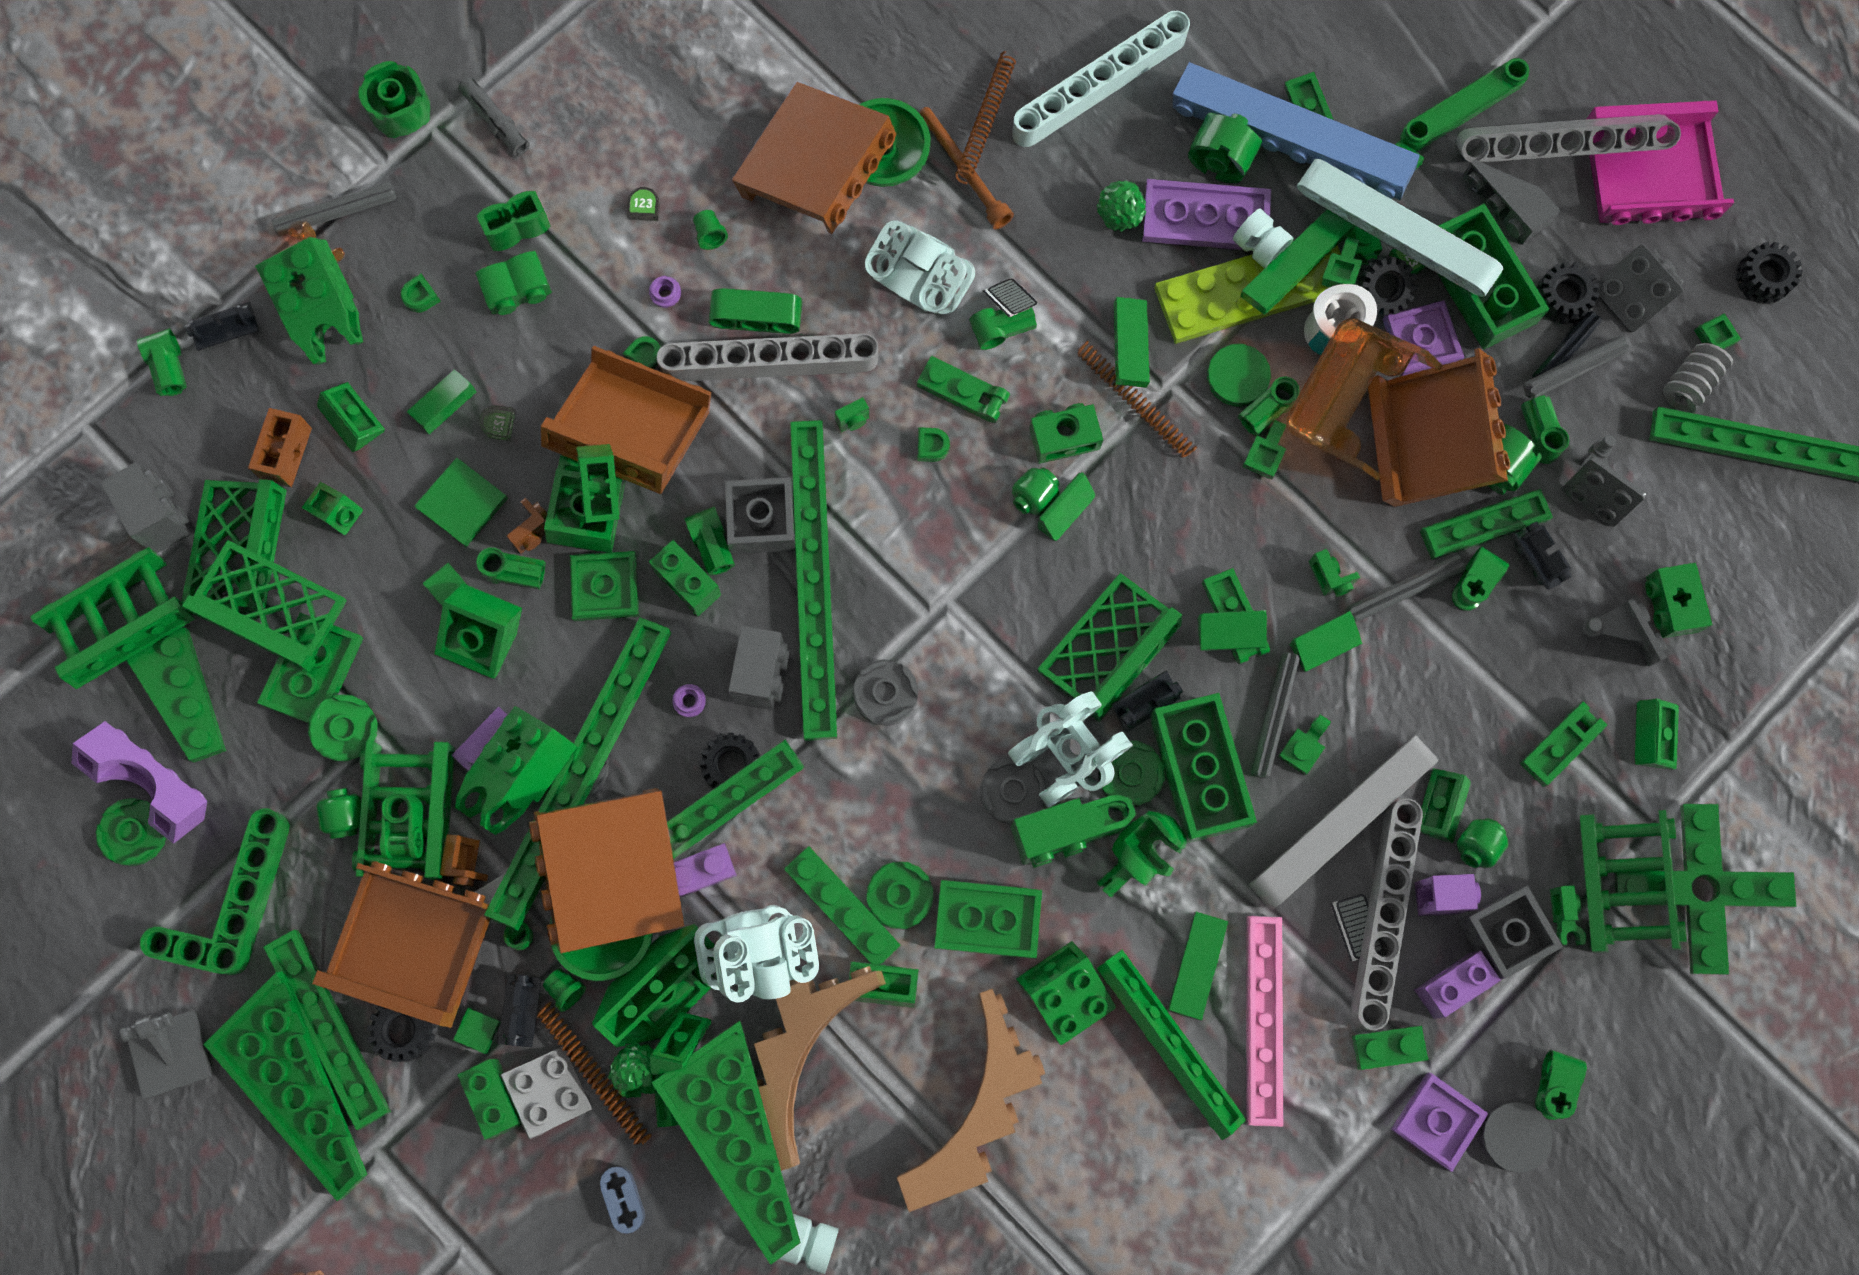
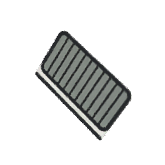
[983,279,1038,317]
[1330,894,1384,962]

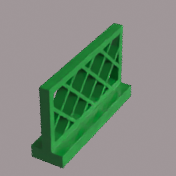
[182,479,287,613]
[182,540,347,672]
[1037,573,1182,722]

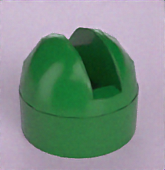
[503,922,534,950]

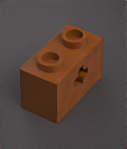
[248,408,312,488]

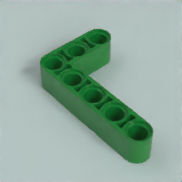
[140,808,290,975]

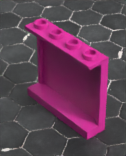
[1587,100,1734,225]

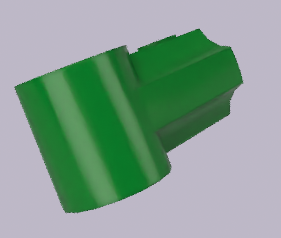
[969,307,1037,350]
[137,328,187,396]
[1238,376,1300,436]
[1521,395,1570,464]
[684,507,735,576]
[476,547,546,590]

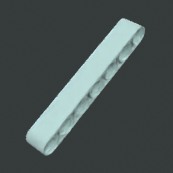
[1012,11,1190,147]
[1297,159,1503,297]

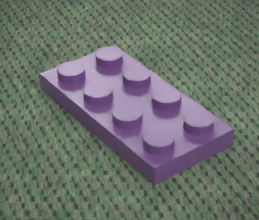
[1142,179,1271,251]

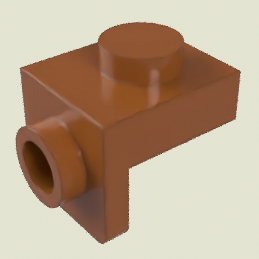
[507,498,547,554]
[440,834,488,887]

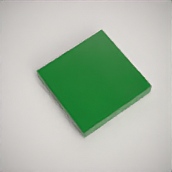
[414,457,508,547]
[570,551,639,621]

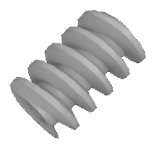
[1663,343,1733,413]

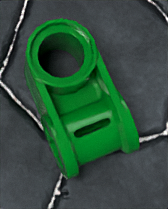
[1451,546,1509,611]
[380,792,424,860]
[1535,1049,1587,1120]

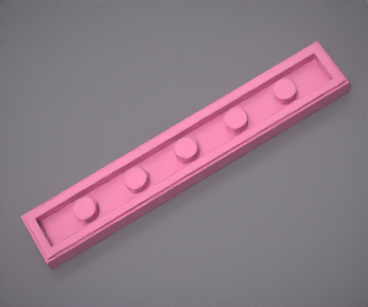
[1246,916,1283,1127]

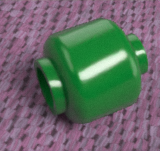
[1012,467,1060,516]
[316,788,362,839]
[1457,818,1508,869]

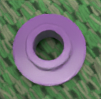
[649,276,681,308]
[672,684,706,717]

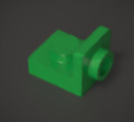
[302,481,363,535]
[1308,549,1360,597]

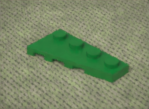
[127,627,226,763]

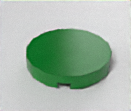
[1207,344,1271,407]
[308,695,378,761]
[1098,741,1165,807]
[95,798,166,866]
[867,862,933,929]

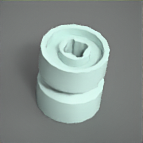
[1232,209,1294,269]
[780,1214,839,1274]

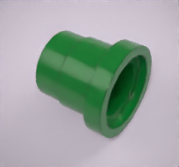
[693,210,728,250]
[543,968,586,1012]

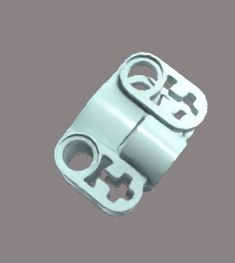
[865,220,975,315]
[1008,691,1133,808]
[694,905,819,1002]

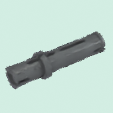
[458,77,530,156]

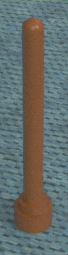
[920,107,1014,229]

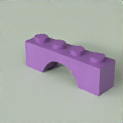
[71,721,207,844]

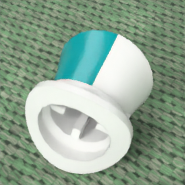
[1304,284,1377,358]

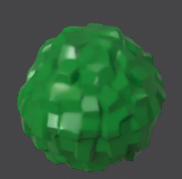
[1096,180,1146,232]
[608,1041,664,1098]

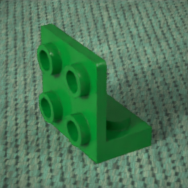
[1016,941,1116,1045]

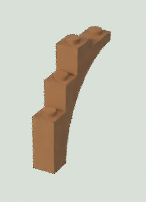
[754,966,886,1171]
[897,988,1045,1212]

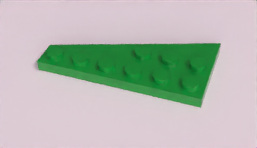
[203,971,368,1201]
[651,1021,801,1265]

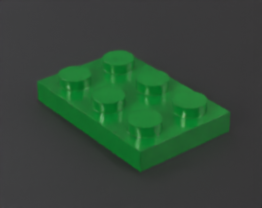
[257,612,364,723]
[934,880,1042,959]

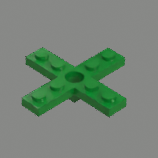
[1614,804,1797,975]

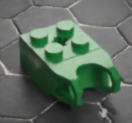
[255,237,363,365]
[544,455,626,553]
[455,706,578,835]
[1010,795,1136,869]

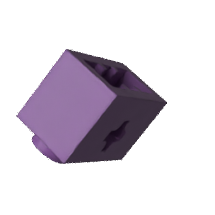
[1415,874,1481,916]
[1414,951,1501,1019]

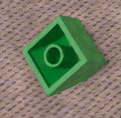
[434,583,522,679]

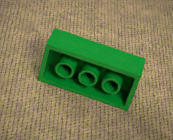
[1436,204,1549,350]
[1150,693,1257,843]

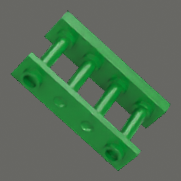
[30,547,195,690]
[352,741,455,881]
[1580,810,1687,953]

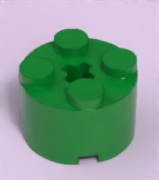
[358,61,430,138]
[1188,113,1262,183]
[1488,424,1542,495]

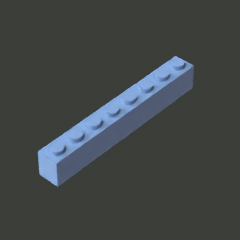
[1173,62,1420,200]

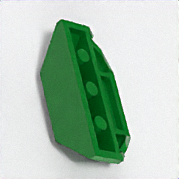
[592,924,715,1048]

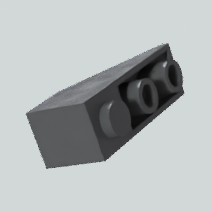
[1462,160,1561,245]

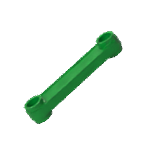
[1400,58,1530,152]

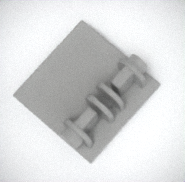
[500,1046,592,1139]

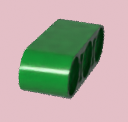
[708,288,803,334]

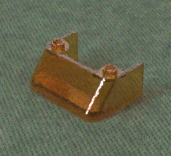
[1286,318,1443,480]

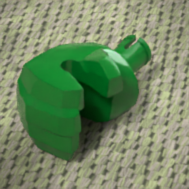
[1097,811,1187,897]

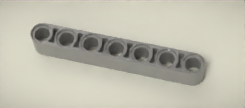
[1455,114,1681,162]
[657,334,879,381]
[1249,735,1439,911]
[1350,798,1423,1031]

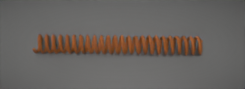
[955,51,1016,184]
[1077,341,1197,458]
[537,1002,652,1145]

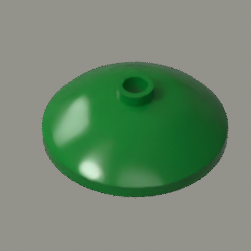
[859,98,930,187]
[549,917,653,981]

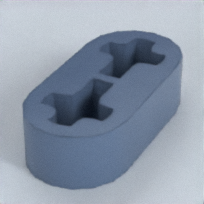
[600,1166,645,1234]

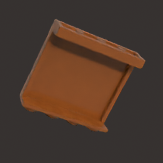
[732,82,897,234]
[541,346,711,494]
[1367,348,1510,507]
[529,788,685,953]
[312,861,490,1028]

